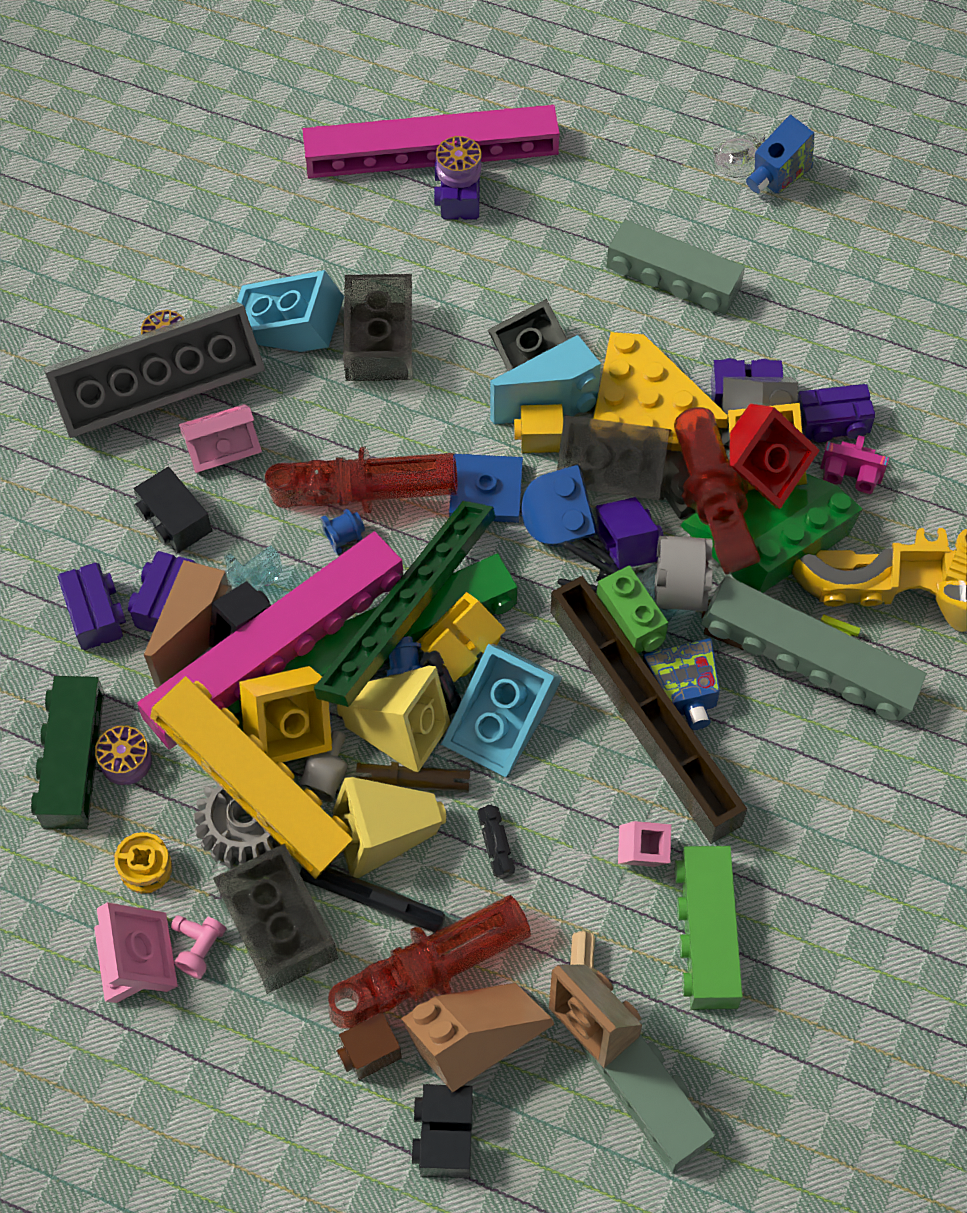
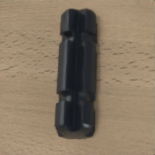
[420,650,462,715]
[477,804,515,879]

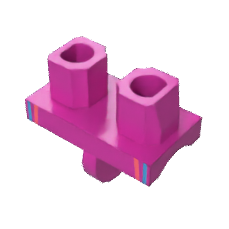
[820,435,889,494]

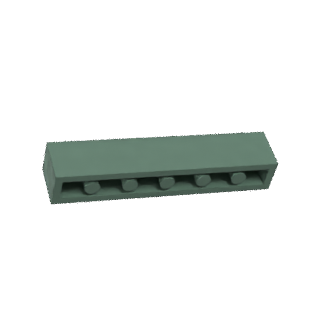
[700,575,927,722]

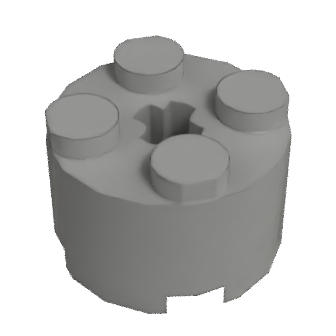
[654,536,713,611]

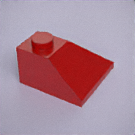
[730,403,820,509]

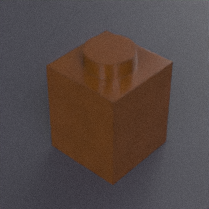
[336,1012,402,1080]

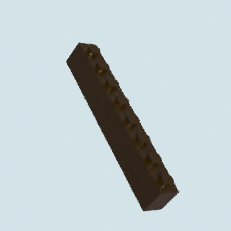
[550,575,747,844]

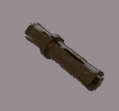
[356,762,470,793]

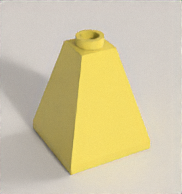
[337,666,451,772]
[332,777,446,878]

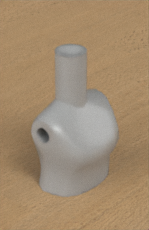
[298,730,348,802]

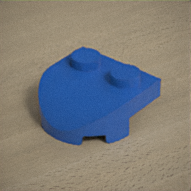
[522,465,598,547]

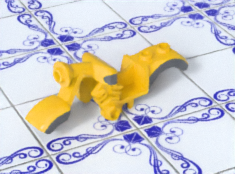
[792,528,967,632]

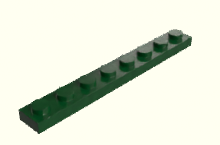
[314,501,496,707]

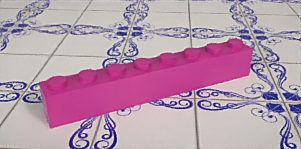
[302,105,560,179]
[137,531,403,750]

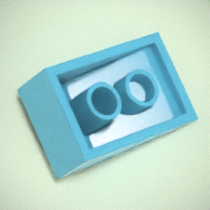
[237,270,344,352]
[490,335,601,424]
[441,644,563,778]

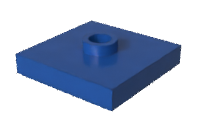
[449,454,523,523]

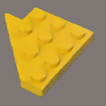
[590,332,728,452]

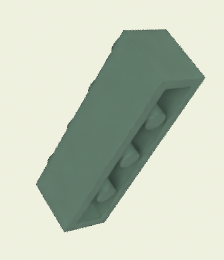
[607,219,745,315]
[575,1035,715,1173]

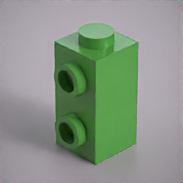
[597,565,668,653]

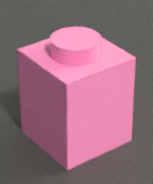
[618,821,671,867]

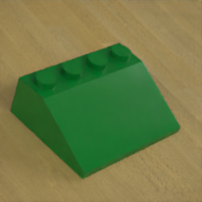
[681,473,863,593]

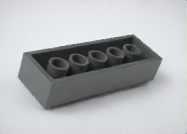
[43,302,265,438]

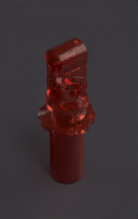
[673,407,761,575]
[265,446,458,513]
[328,895,531,1029]

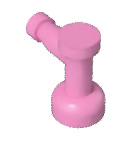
[171,915,226,979]

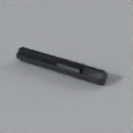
[299,866,445,933]

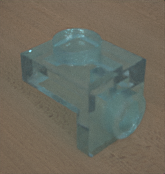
[224,545,283,590]

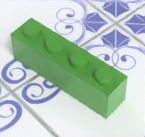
[674,846,742,1010]

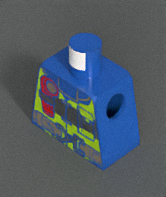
[746,114,814,194]
[643,638,720,730]

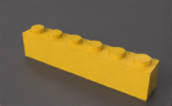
[150,676,353,879]

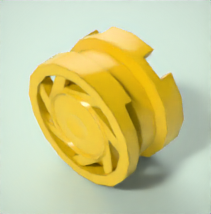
[114,832,172,894]

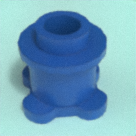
[321,509,365,555]
[386,637,422,677]

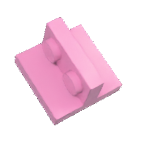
[179,404,262,473]
[94,902,178,1003]

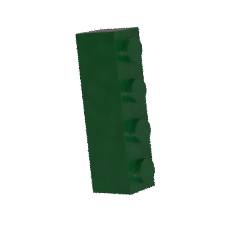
[31,676,105,830]

